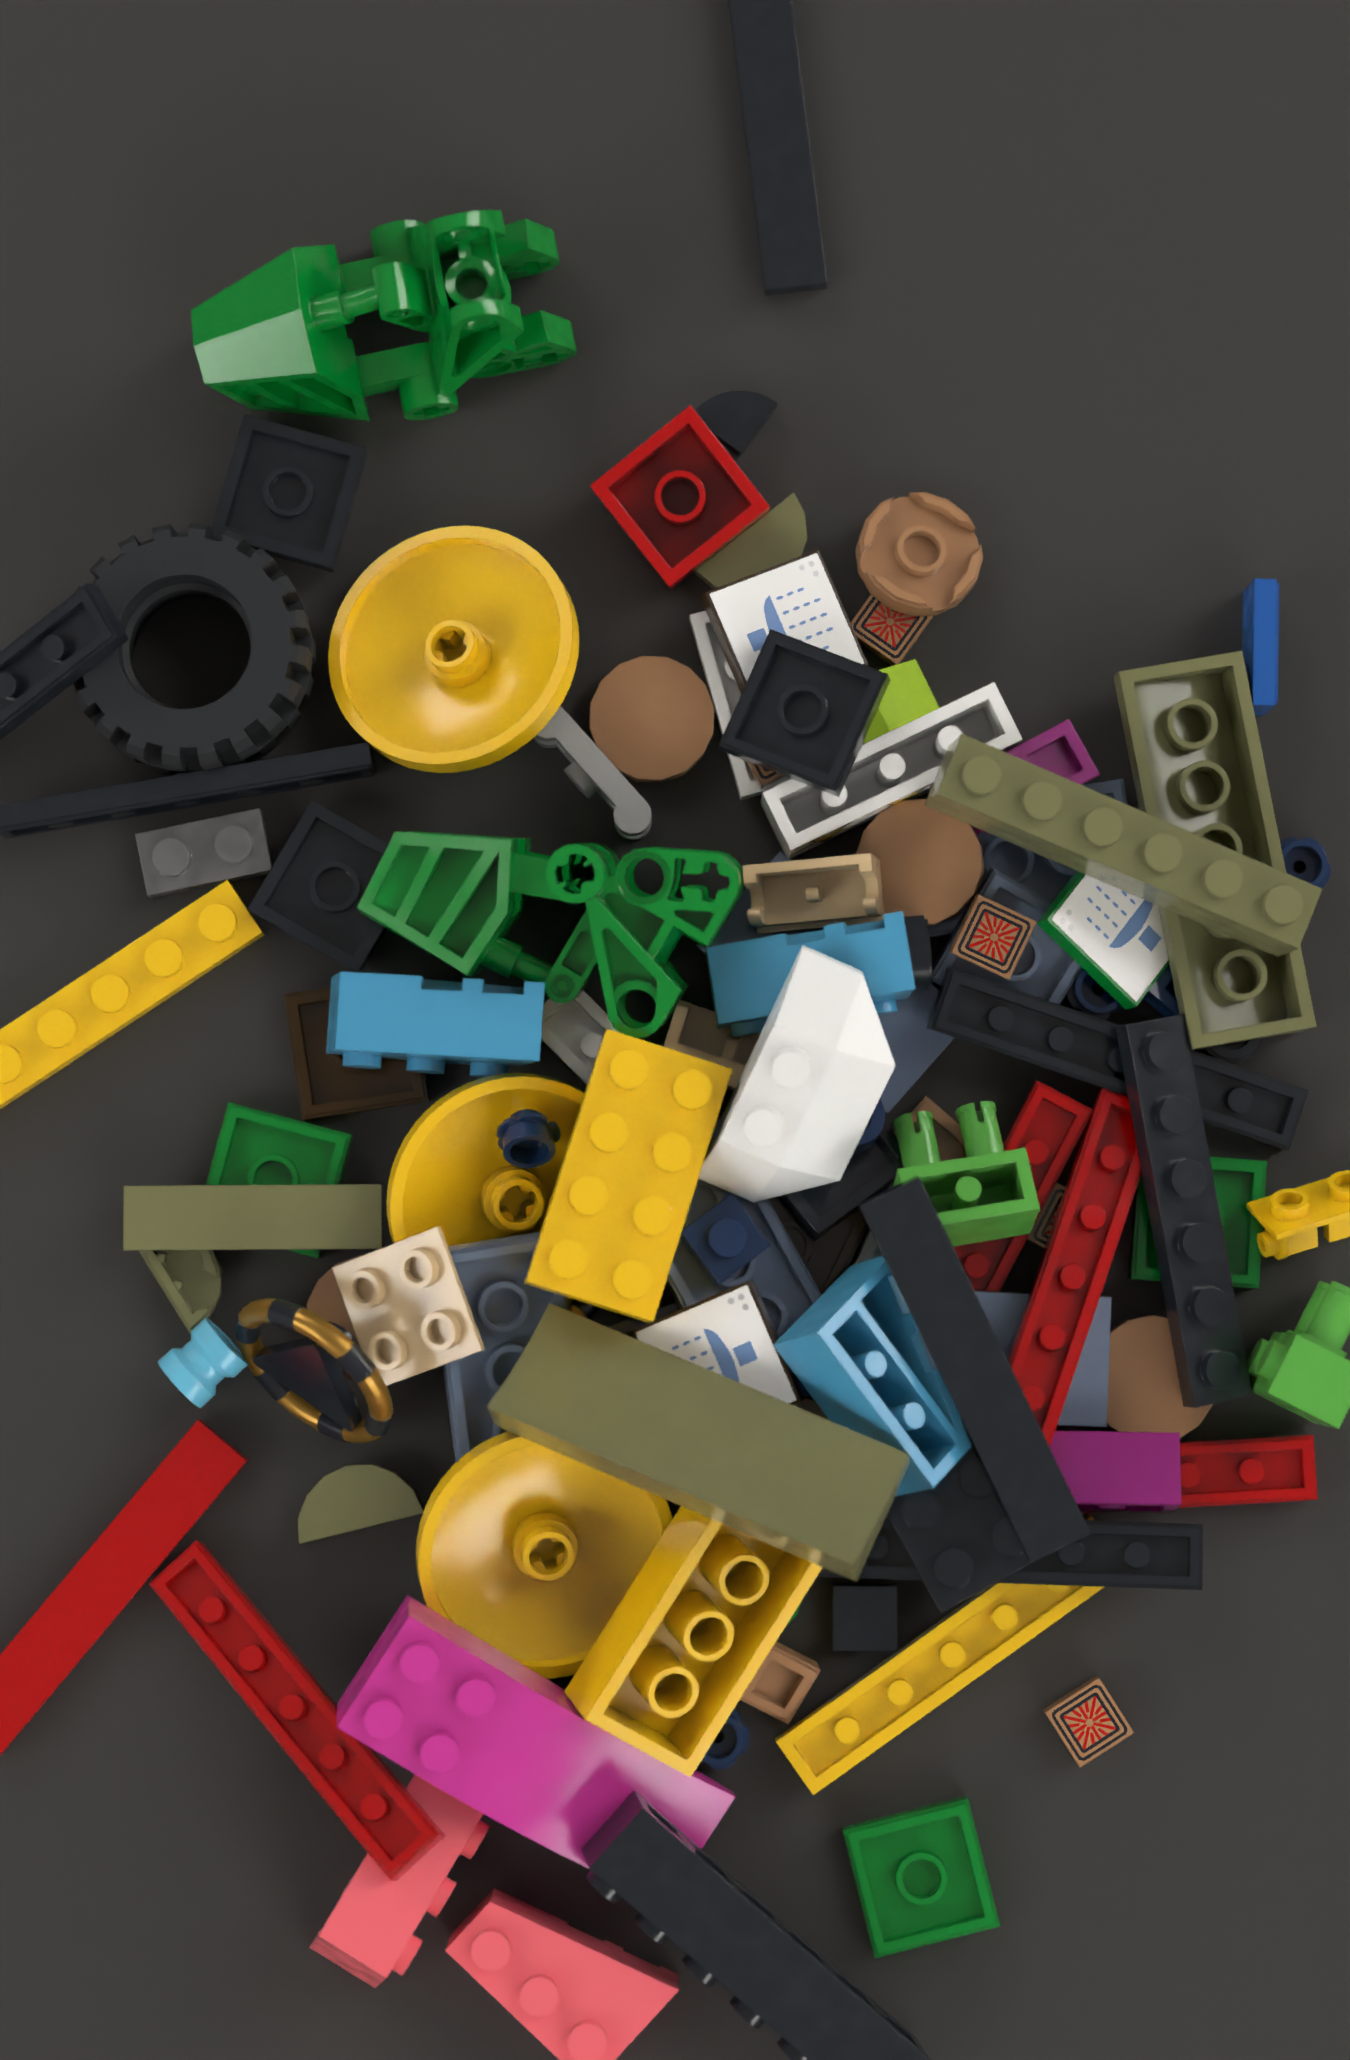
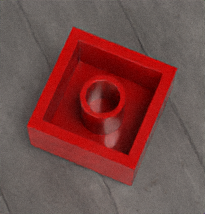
[590,405,770,590]

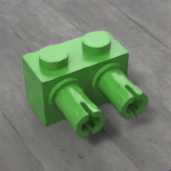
[892,1101,1040,1247]
[1247,1281,1350,1429]

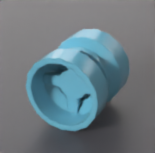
[158,1318,249,1408]

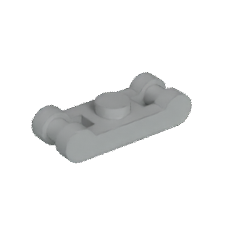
[533,706,652,842]

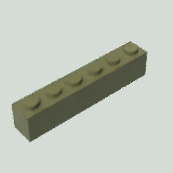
[924,734,1322,957]

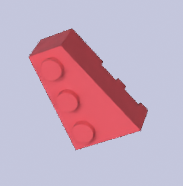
[309,1774,490,1988]
[445,1888,679,2060]

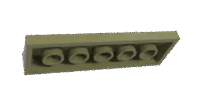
[1113,651,1317,1050]
[487,1303,910,1582]

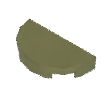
[695,492,807,589]
[139,1250,223,1334]
[298,1463,424,1544]

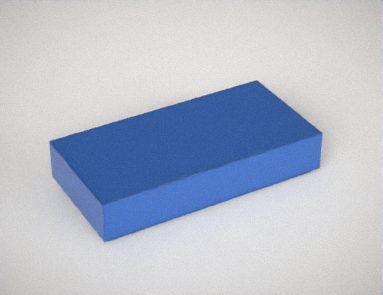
[1242,578,1279,716]

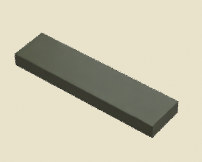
[123,1184,383,1251]

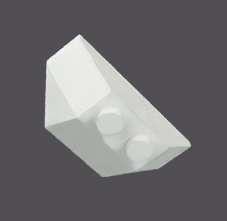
[698,945,895,1203]

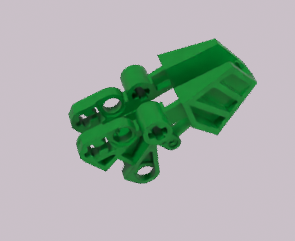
[191,210,577,421]
[357,831,745,1038]

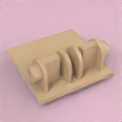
[332,1226,485,1386]

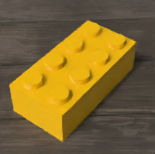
[524,1029,732,1323]
[564,1506,823,1778]

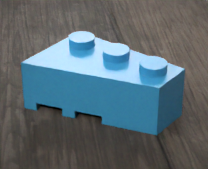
[706,911,916,1038]
[326,972,545,1078]
[773,1256,971,1496]

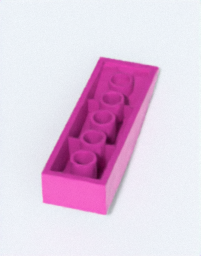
[337,1595,736,1869]

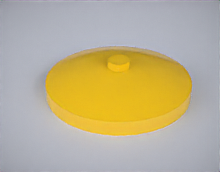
[328,525,579,773]
[386,1073,584,1308]
[416,1431,673,1679]

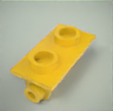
[1246,1170,1350,1260]

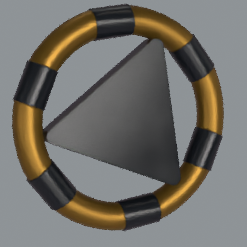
[235,1298,394,1443]

